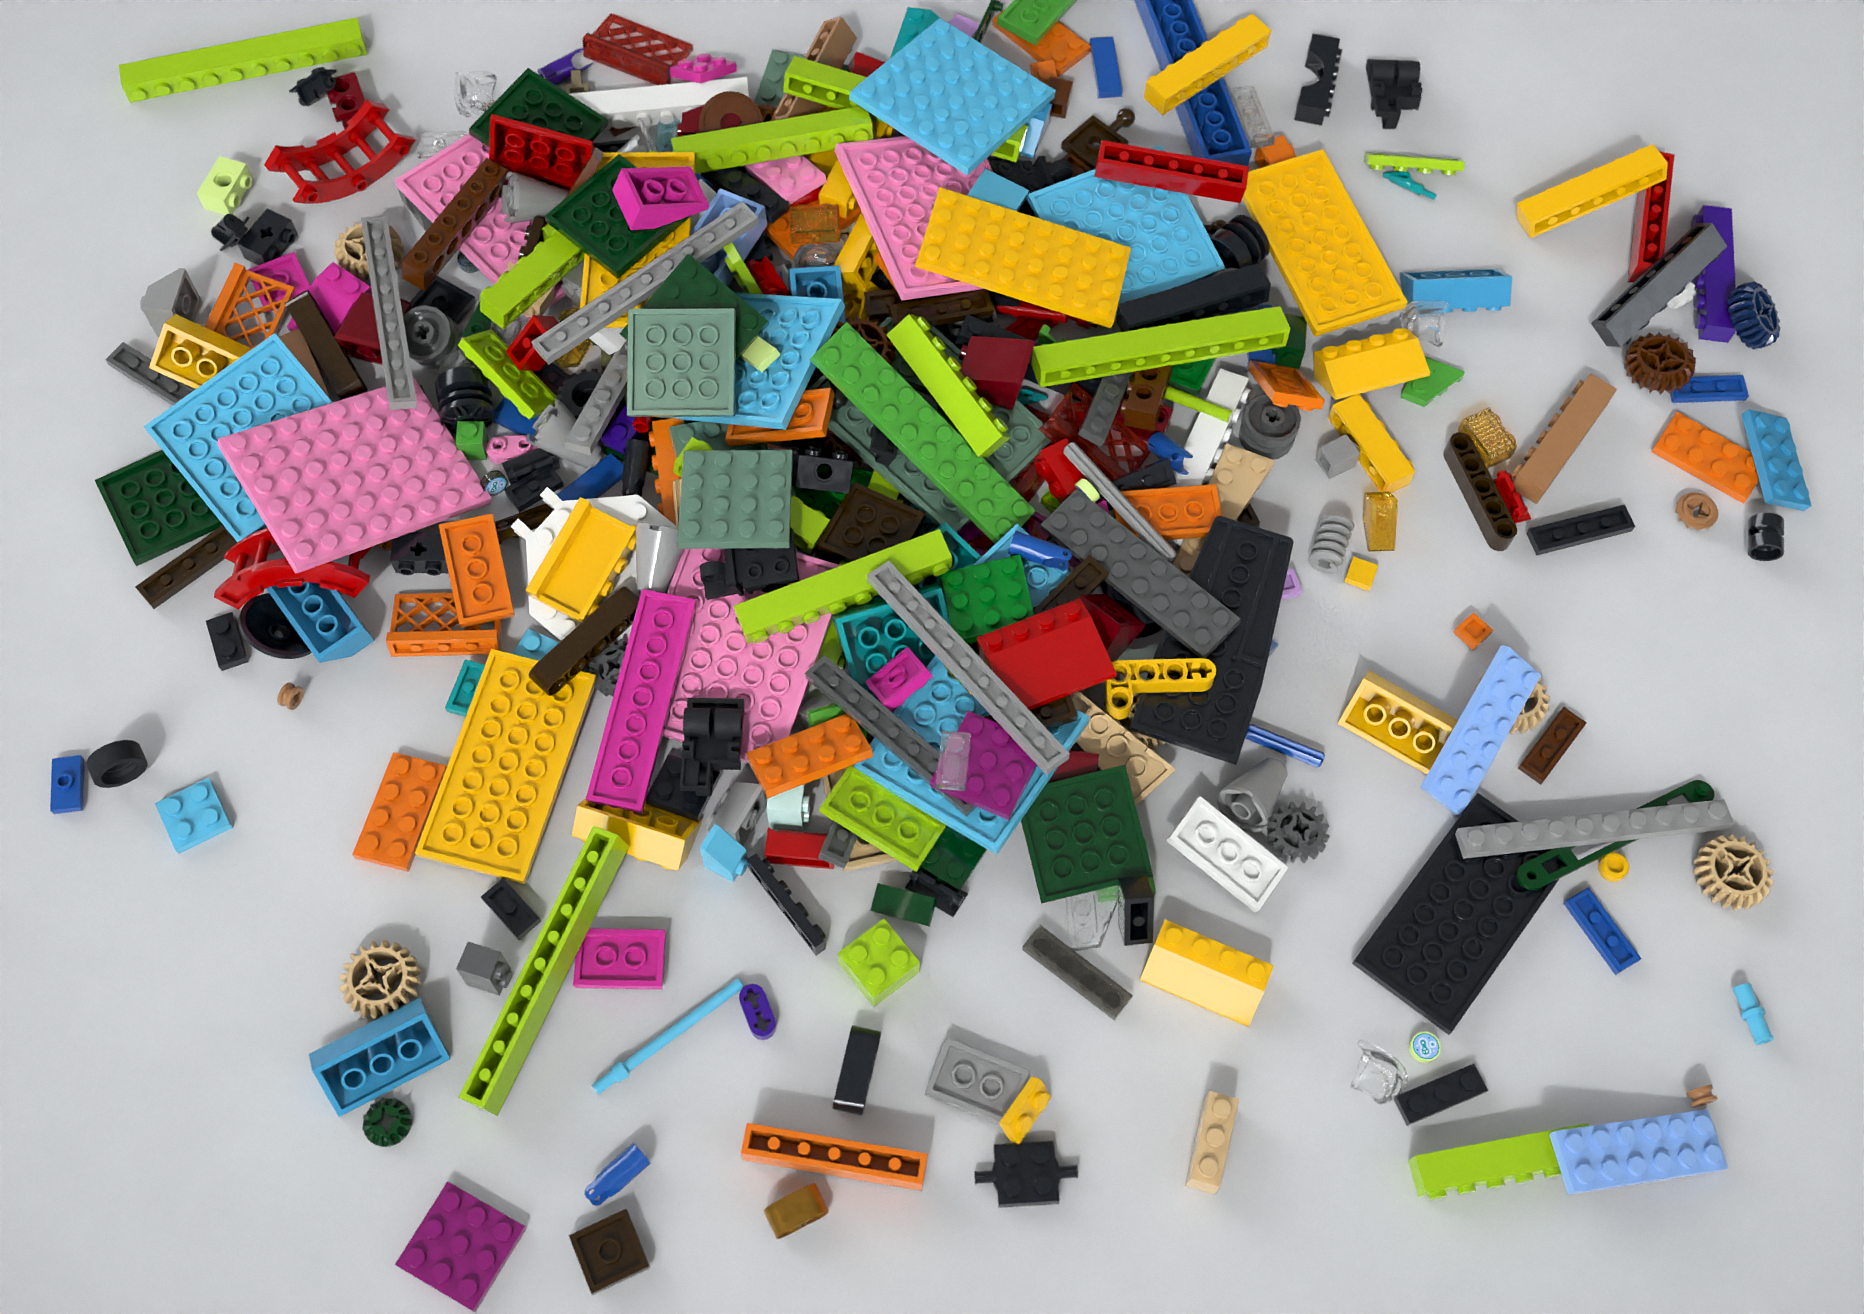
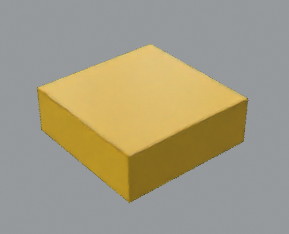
[1344,556,1379,591]

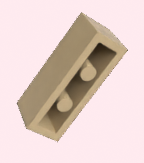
[1185,1091,1239,1194]

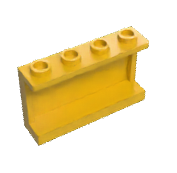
[526,497,636,623]

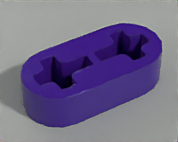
[739,984,776,1040]

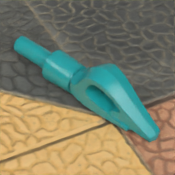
[1382,171,1437,200]
[1017,389,1048,406]

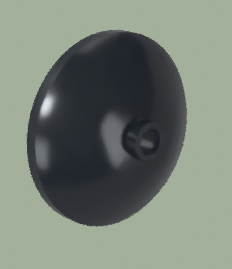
[239,593,312,659]

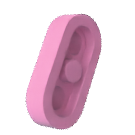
[486,435,538,464]

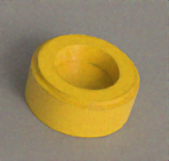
[1598,852,1629,882]

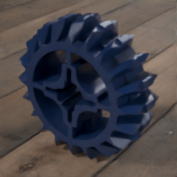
[1728,281,1780,350]

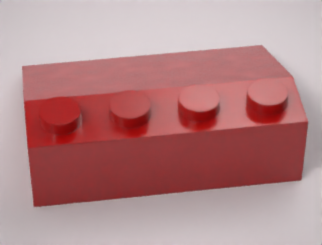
[489,114,594,187]
[976,598,1117,710]

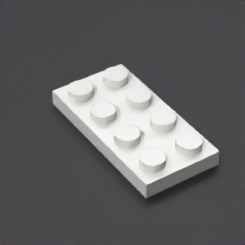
[1166,796,1289,912]

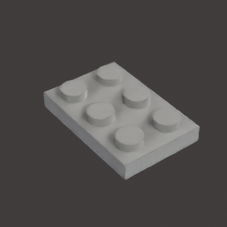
[925,1038,1030,1125]

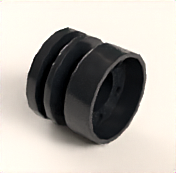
[1210,215,1270,269]
[435,366,495,433]

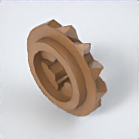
[1675,492,1718,532]

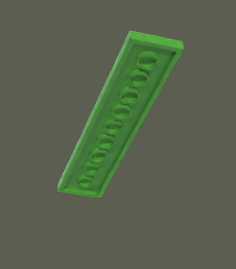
[809,322,1036,544]

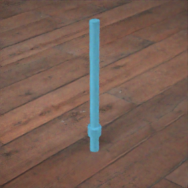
[592,978,744,1095]

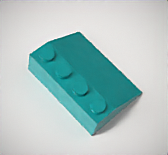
[832,583,951,694]

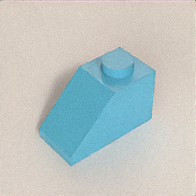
[700,824,748,882]

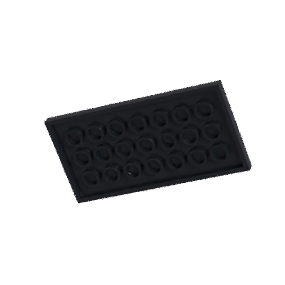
[1352,793,1566,1035]

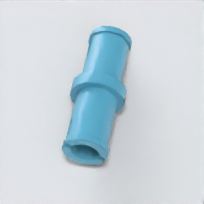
[1732,983,1774,1045]

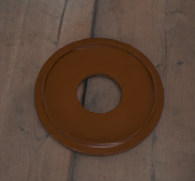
[699,91,763,133]

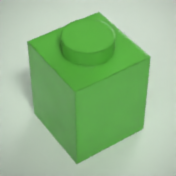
[455,421,488,460]

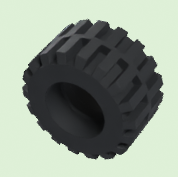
[557,369,625,437]

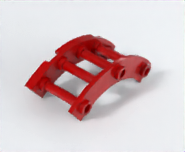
[264,99,416,204]
[214,528,373,610]

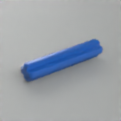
[1245,724,1325,768]

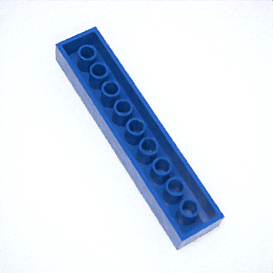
[1134,0,1252,166]

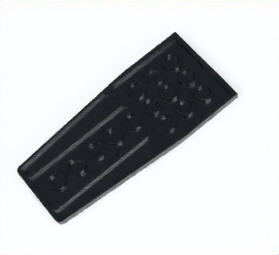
[1129,516,1294,765]

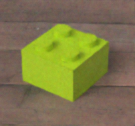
[838,918,920,1007]

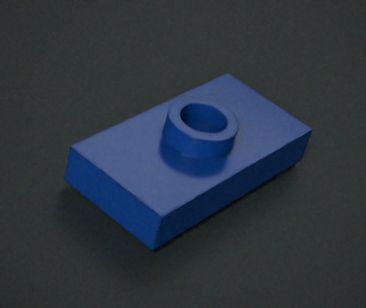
[50,755,84,814]

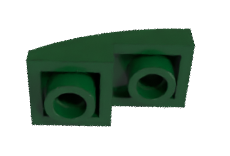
[870,883,937,927]

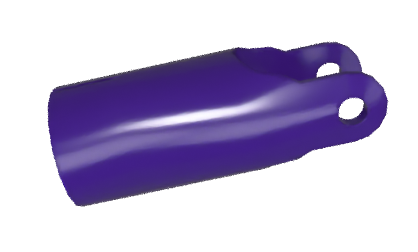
[538,48,593,85]

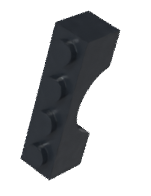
[1294,33,1342,126]

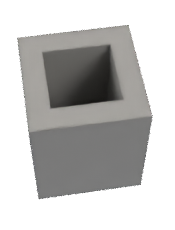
[1315,434,1360,479]

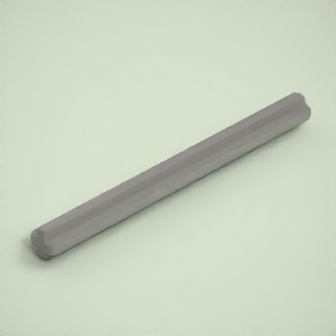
[1063,442,1176,562]

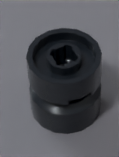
[1748,513,1784,561]

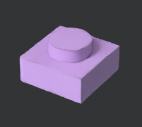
[1281,568,1302,600]

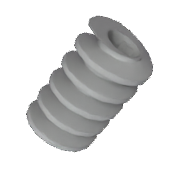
[1308,515,1355,574]

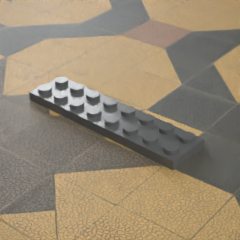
[1040,489,1240,659]

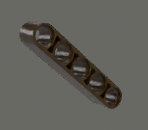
[285,290,368,400]
[1443,432,1517,551]
[529,586,639,696]

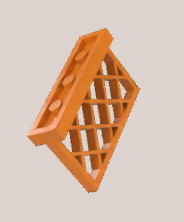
[204,263,295,349]
[386,593,502,657]

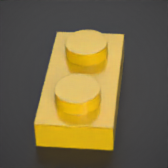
[999,1076,1051,1144]

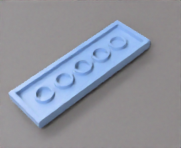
[1420,645,1541,816]
[1549,1109,1728,1195]

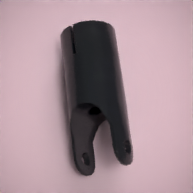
[622,439,650,497]

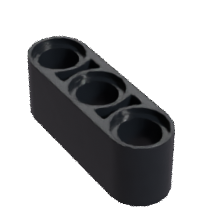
[833,1025,881,1116]

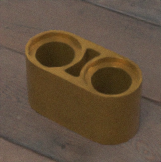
[763,1183,829,1239]

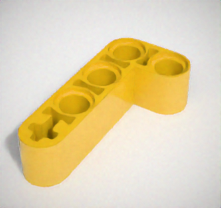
[1105,658,1216,720]

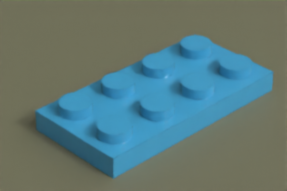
[1741,409,1812,511]

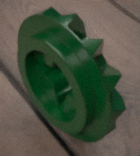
[362,1098,412,1147]

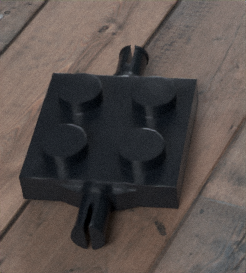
[974,1141,1078,1208]

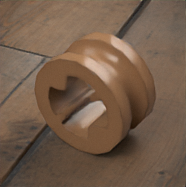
[277,682,304,710]
[1686,1085,1718,1108]

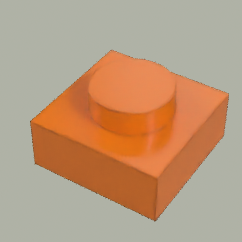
[1030,59,1057,85]
[1453,612,1493,651]

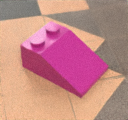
[612,166,710,230]
[287,262,372,334]

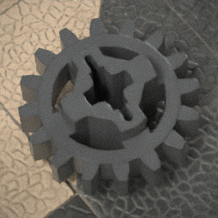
[589,639,627,697]
[1267,802,1330,863]

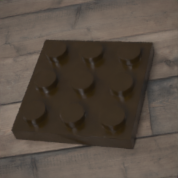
[817,482,925,563]

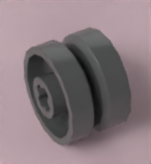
[403,305,462,370]
[1239,394,1301,460]

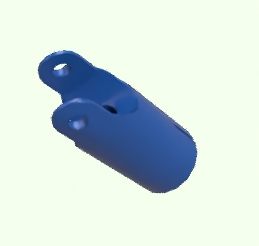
[1147,432,1193,475]
[1008,531,1072,571]
[585,1143,651,1206]

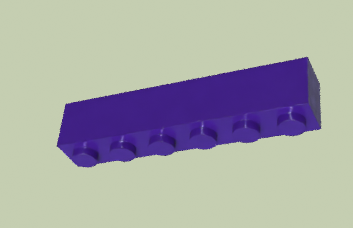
[1691,205,1736,343]

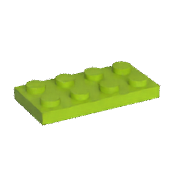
[458,329,557,420]
[819,765,946,872]

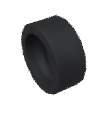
[86,740,148,788]

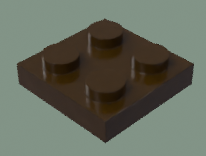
[568,1209,651,1295]

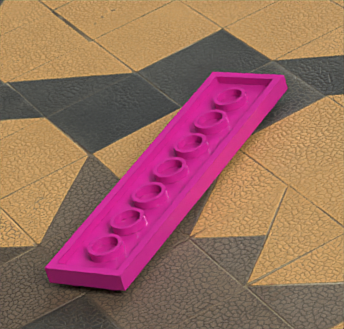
[586,589,697,813]

